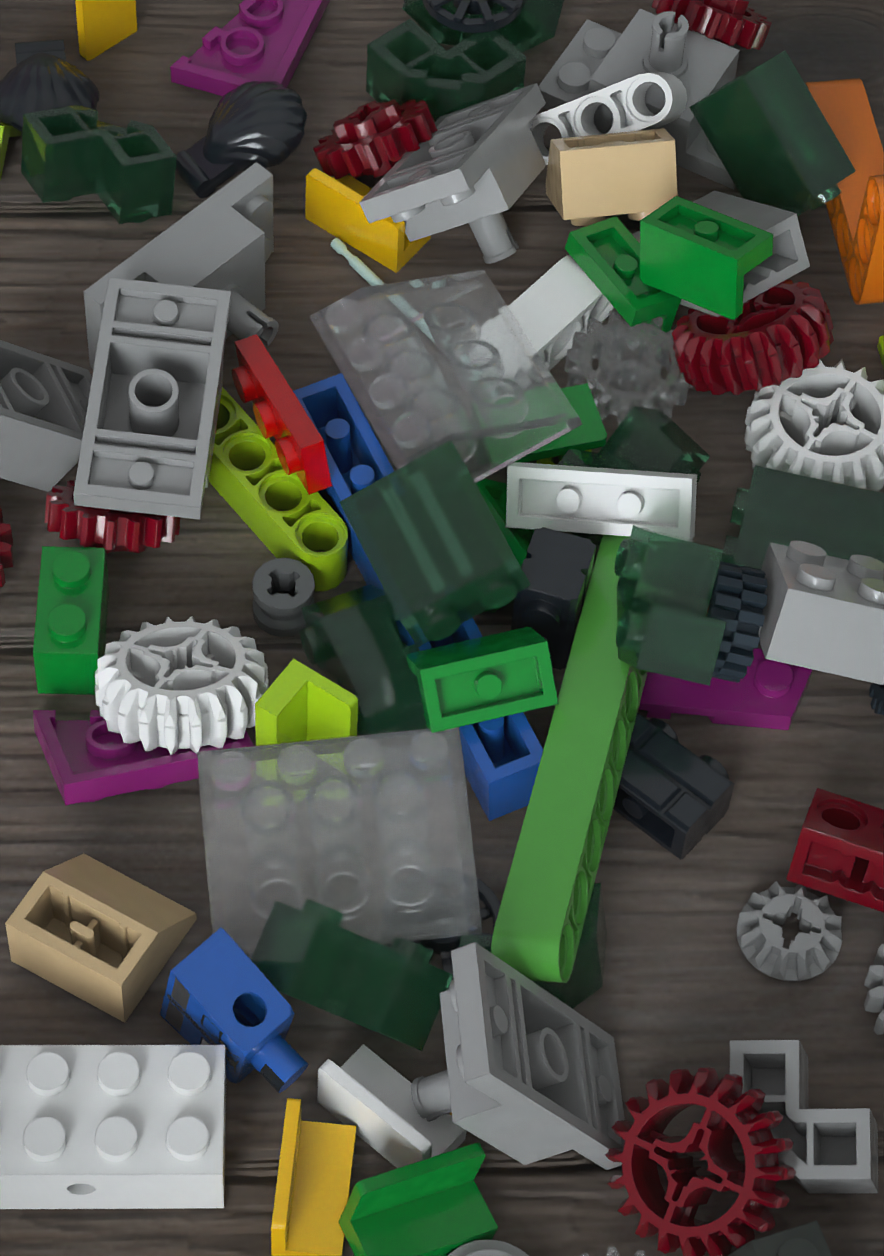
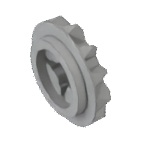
[737,881,843,981]

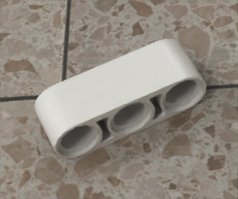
[530,72,687,165]
[466,255,614,397]

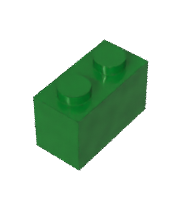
[33,546,109,695]

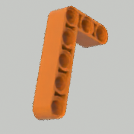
[800,78,884,305]

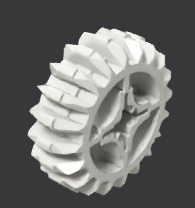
[744,359,884,509]
[95,616,269,755]

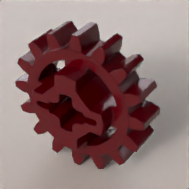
[651,0,772,50]
[313,99,438,179]
[44,480,181,554]

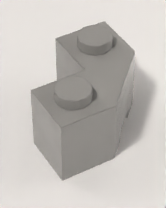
[730,1040,878,1193]

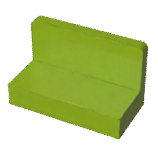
[255,658,358,784]

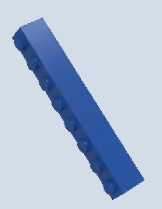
[293,373,543,821]

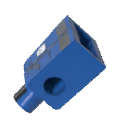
[160,927,309,1093]

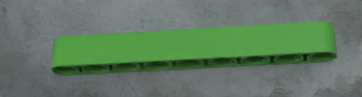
[491,535,673,983]

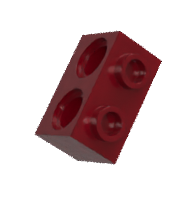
[786,788,884,912]

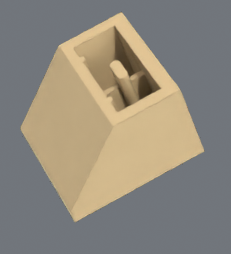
[545,128,678,226]
[5,854,197,1023]

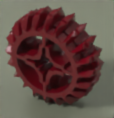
[672,279,834,396]
[605,1067,796,1256]

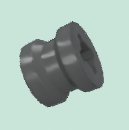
[252,558,315,637]

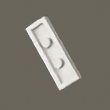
[506,462,697,541]

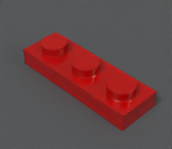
[231,334,332,495]

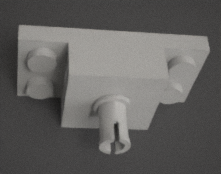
[538,9,784,190]
[359,83,546,264]
[83,162,279,369]
[73,277,231,520]
[0,340,92,492]
[411,942,625,1170]

